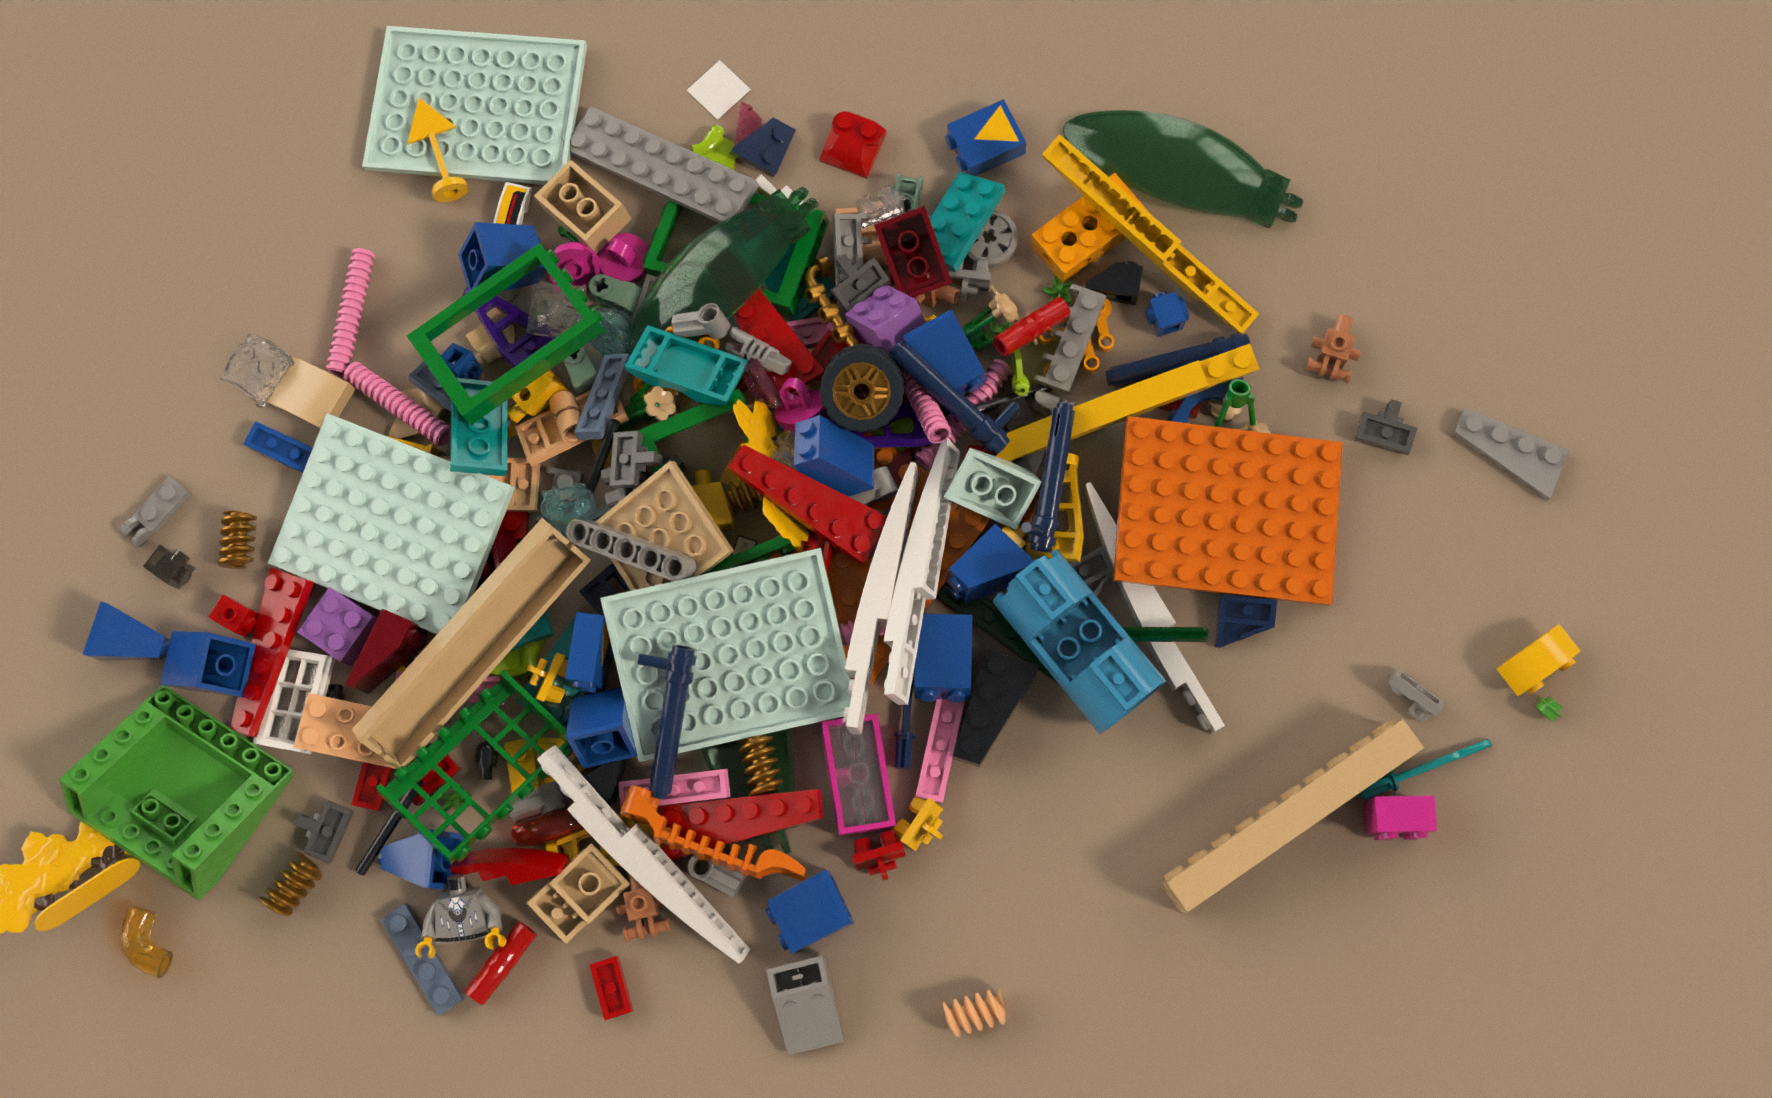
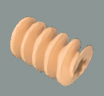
[943,987,1006,1037]

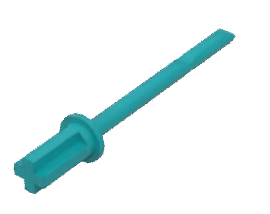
[1359,739,1492,800]

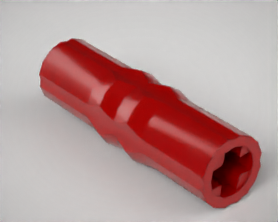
[993,297,1070,357]
[464,921,537,1005]

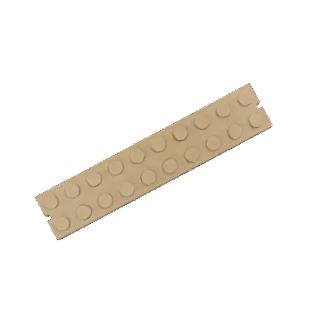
[352,518,591,769]
[1161,719,1424,913]

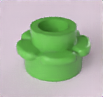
[1534,696,1562,722]

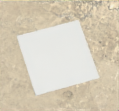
[687,60,751,120]

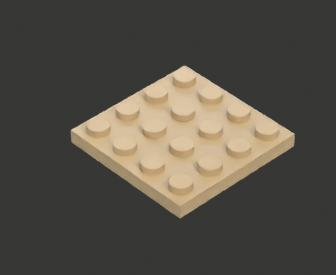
[596,461,734,591]

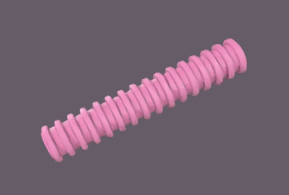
[325,248,375,376]
[915,359,1013,470]
[343,362,451,446]
[901,368,951,443]

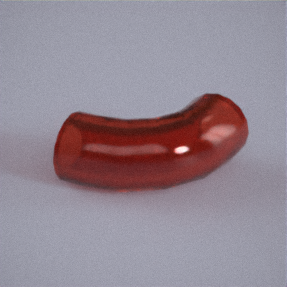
[511,805,584,847]

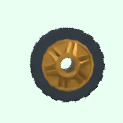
[820,344,904,432]

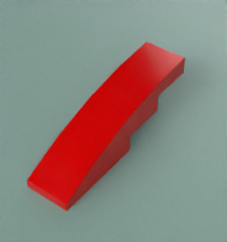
[450,848,570,885]

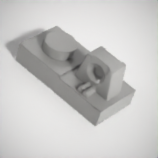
[1389,668,1444,723]

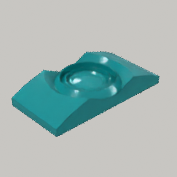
[625,325,748,406]

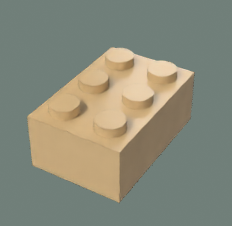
[534,159,632,254]

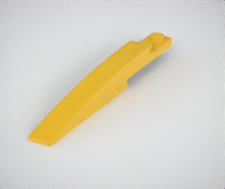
[1041,134,1259,334]
[996,344,1260,462]

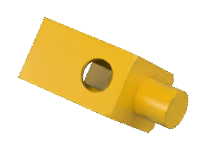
[507,370,571,423]
[691,470,736,530]

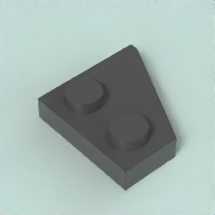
[1069,546,1114,596]

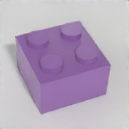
[845,284,926,354]
[297,587,378,666]

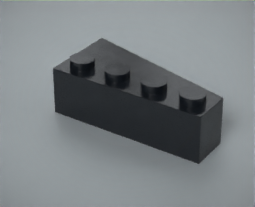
[953,649,1040,768]

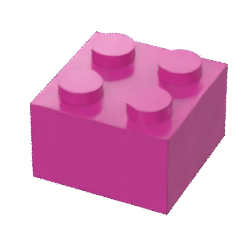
[1363,796,1437,840]

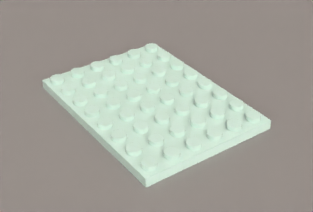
[362,26,587,185]
[268,413,515,634]
[600,548,851,762]

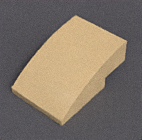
[264,356,356,430]
[526,843,630,944]

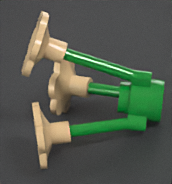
[962,285,1039,350]
[1208,379,1271,433]
[624,383,691,424]

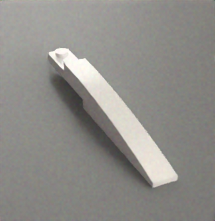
[884,438,960,705]
[843,462,919,735]
[1084,482,1225,734]
[537,745,751,963]

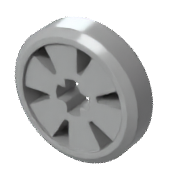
[966,210,1018,268]

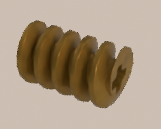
[723,479,764,516]
[218,511,257,569]
[738,735,783,796]
[259,852,322,917]

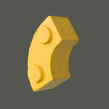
[1497,624,1581,696]

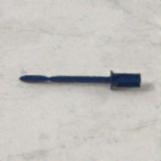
[894,667,916,770]

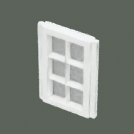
[253,649,336,754]

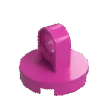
[598,233,649,282]
[547,242,600,291]
[774,378,827,432]

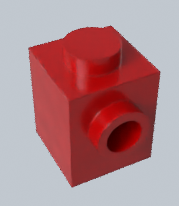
[208,594,259,637]

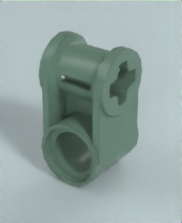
[892,173,924,217]
[589,274,642,316]
[563,347,598,395]

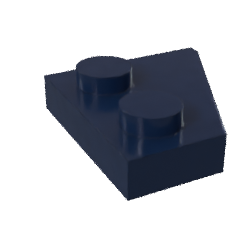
[729,117,796,177]
[1215,594,1277,648]

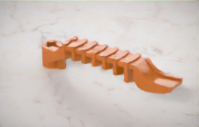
[620,786,806,882]

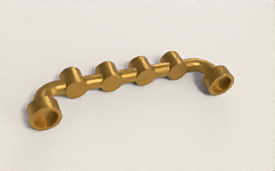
[804,255,902,372]

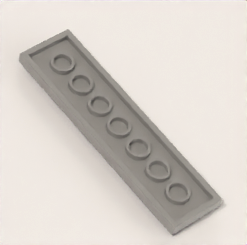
[570,106,759,229]

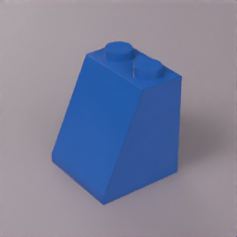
[458,222,547,292]
[903,309,988,406]
[794,415,874,497]
[944,524,1034,604]
[914,614,973,702]
[160,631,256,697]
[566,688,637,768]
[765,870,855,954]

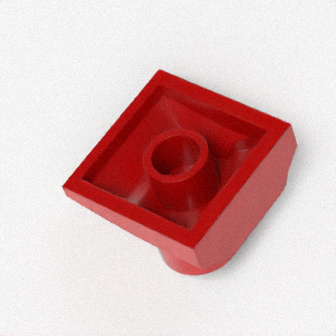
[819,111,887,179]

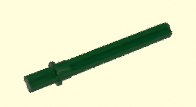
[1122,627,1208,642]

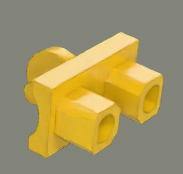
[526,653,568,704]
[893,797,944,852]

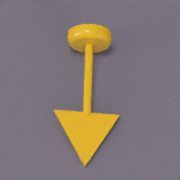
[407,98,469,203]

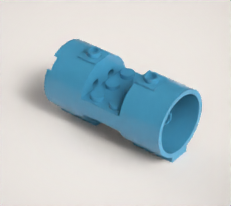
[993,549,1166,734]

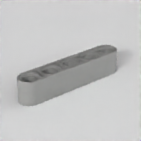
[566,520,696,580]

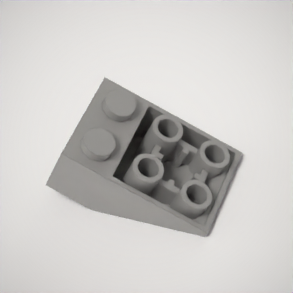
[766,955,844,1055]

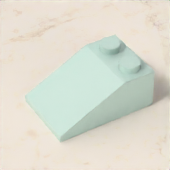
[944,448,1042,530]

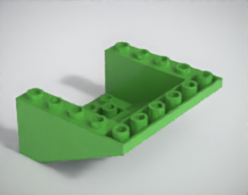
[59,685,294,901]

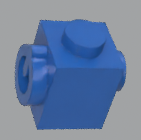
[1145,291,1189,337]
[441,343,483,380]

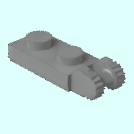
[119,476,191,547]

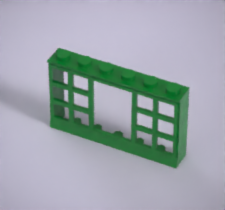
[376,669,574,864]

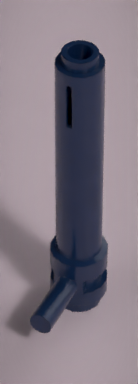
[1105,332,1251,388]
[889,340,1021,455]
[1021,403,1075,553]
[638,645,697,799]

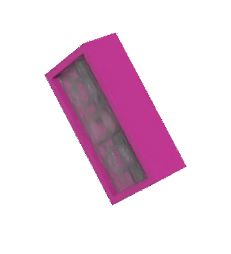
[820,713,896,837]

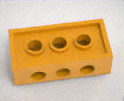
[1030,173,1148,284]

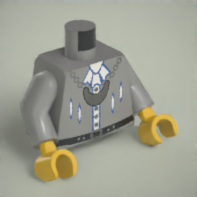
[415,874,506,959]

